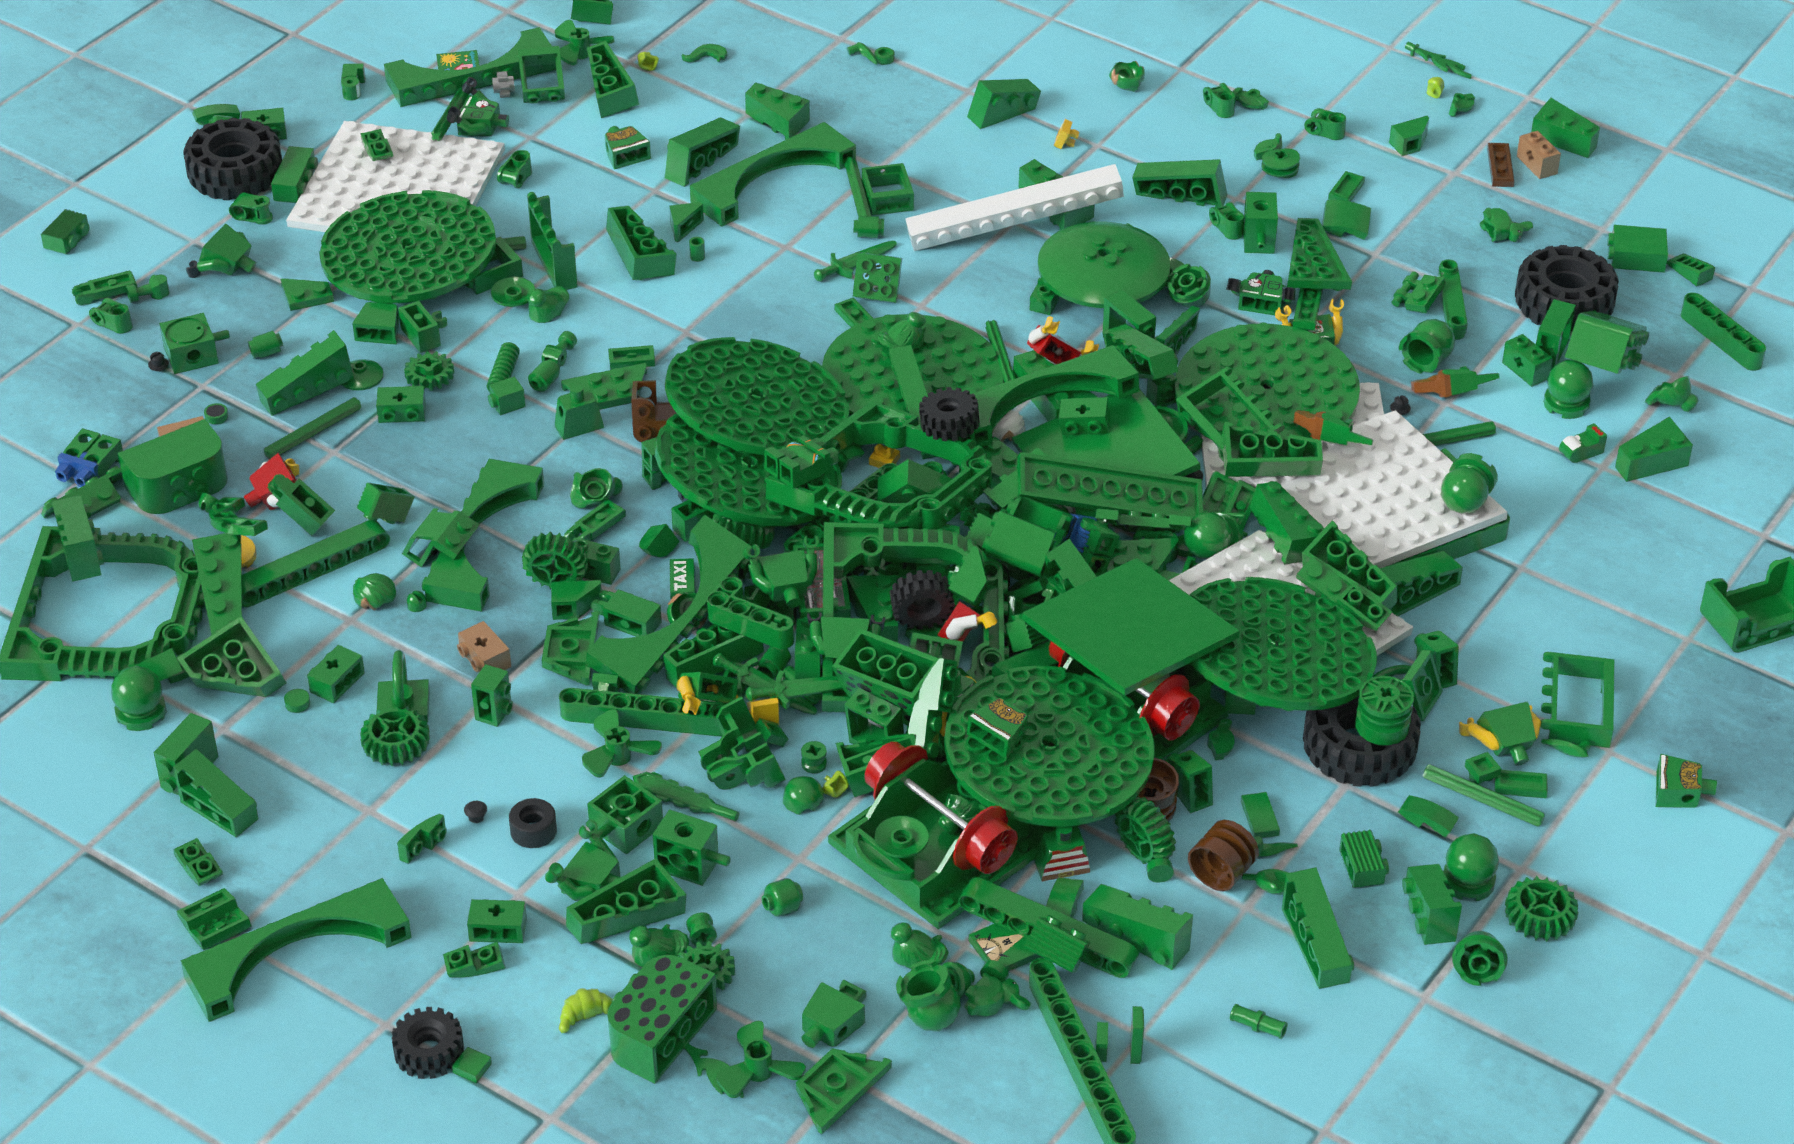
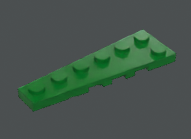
[192,533,243,635]

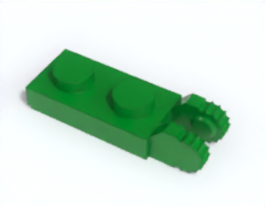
[72,270,137,306]
[563,499,626,541]

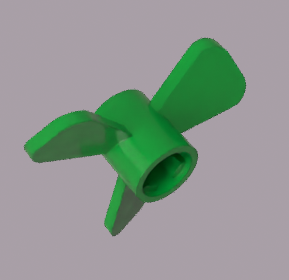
[555,20,615,66]
[582,709,662,778]
[716,1021,806,1098]

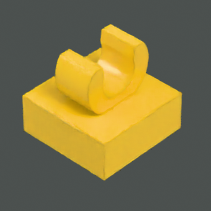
[1054,119,1080,149]
[869,444,900,468]

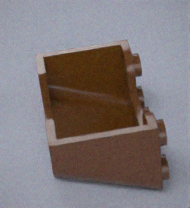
[631,380,676,442]

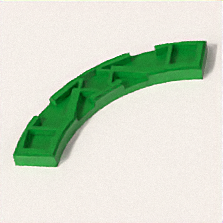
[209,497,268,536]

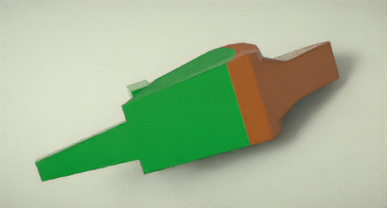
[1411,366,1500,397]
[1293,410,1373,445]

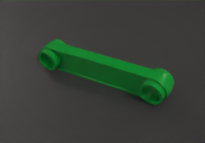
[1438,259,1468,340]

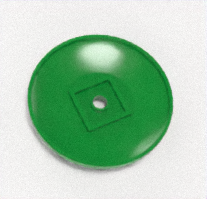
[1038,221,1171,308]

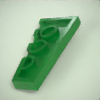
[1155,306,1200,355]

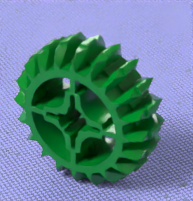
[712,513,775,549]
[522,531,588,590]
[360,706,430,766]
[1115,797,1176,864]
[1505,875,1579,942]

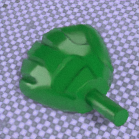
[1242,869,1289,895]

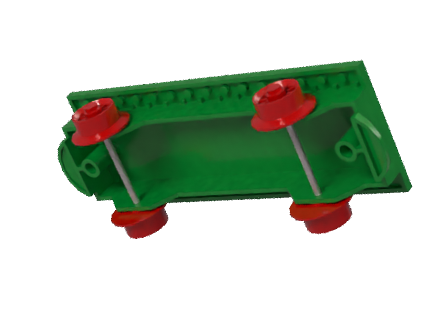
[828,641,1229,930]

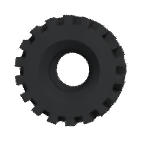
[919,387,980,441]
[890,570,955,629]
[392,1007,464,1079]

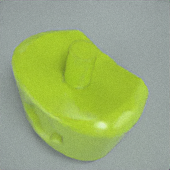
[637,52,659,71]
[1426,77,1444,99]
[822,770,849,798]

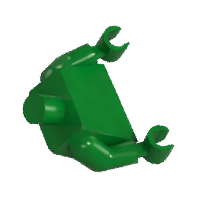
[743,535,819,608]
[545,819,621,901]

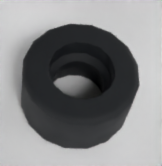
[509,798,557,848]

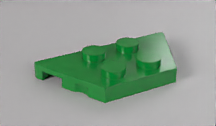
[561,363,647,410]
[1096,538,1179,574]
[541,611,600,685]
[796,1048,892,1134]

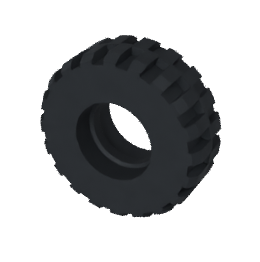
[183,118,282,200]
[1515,245,1619,332]
[1303,696,1421,787]

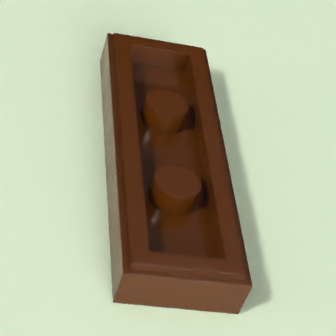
[1487,143,1514,187]

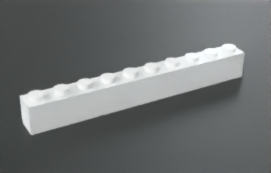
[905,164,1124,251]

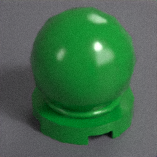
[1399,319,1455,374]
[1543,359,1594,419]
[1440,453,1498,514]
[1184,512,1243,559]
[111,665,167,731]
[1443,833,1499,901]
[896,960,961,1031]

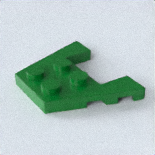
[1096,509,1192,534]

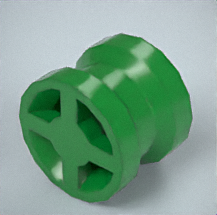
[801,741,827,774]
[686,912,717,946]

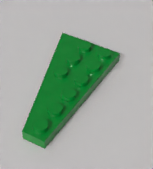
[1287,218,1352,291]

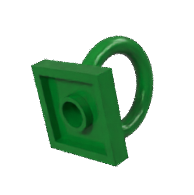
[376,650,429,722]
[1373,650,1443,721]

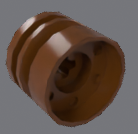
[1137,758,1179,822]
[1188,819,1259,891]

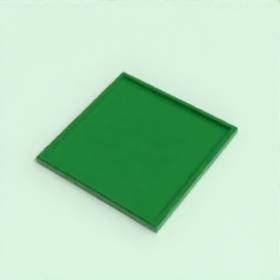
[1012,389,1201,513]
[1022,558,1240,696]

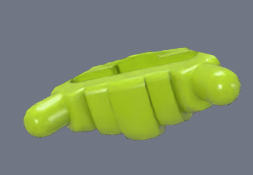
[559,988,613,1033]

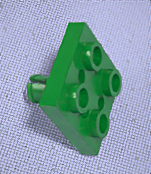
[852,252,903,303]

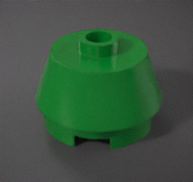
[1168,264,1211,308]
[1452,931,1508,986]

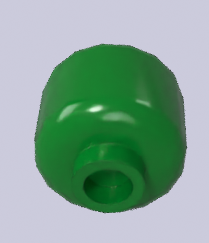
[761,878,803,917]

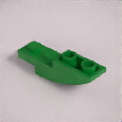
[1296,557,1392,631]
[908,658,958,762]

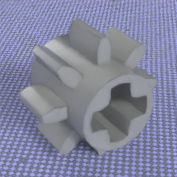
[492,71,515,98]

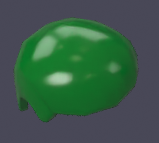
[783,776,824,815]

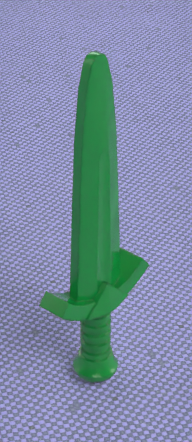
[814,241,897,282]
[713,653,817,715]
[746,670,843,710]

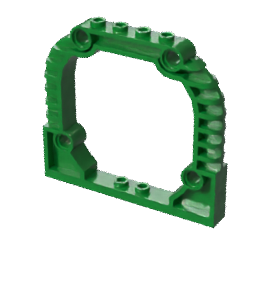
[766,401,992,530]
[822,522,1009,713]
[0,526,205,681]

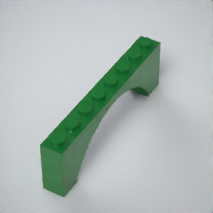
[384,27,556,107]
[690,122,856,227]
[966,345,1140,447]
[422,458,544,612]
[585,515,753,694]
[180,878,412,1022]

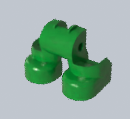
[698,696,786,790]

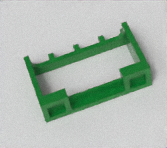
[527,192,578,290]
[1176,366,1285,462]
[1540,652,1615,748]

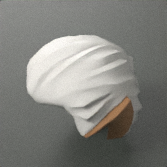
[992,410,1026,442]

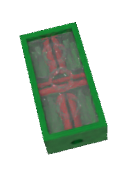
[793,543,851,619]

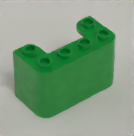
[1565,311,1650,374]
[982,494,1073,577]
[1700,556,1794,653]

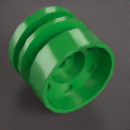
[1356,676,1414,745]

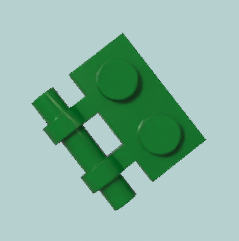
[1391,271,1446,313]

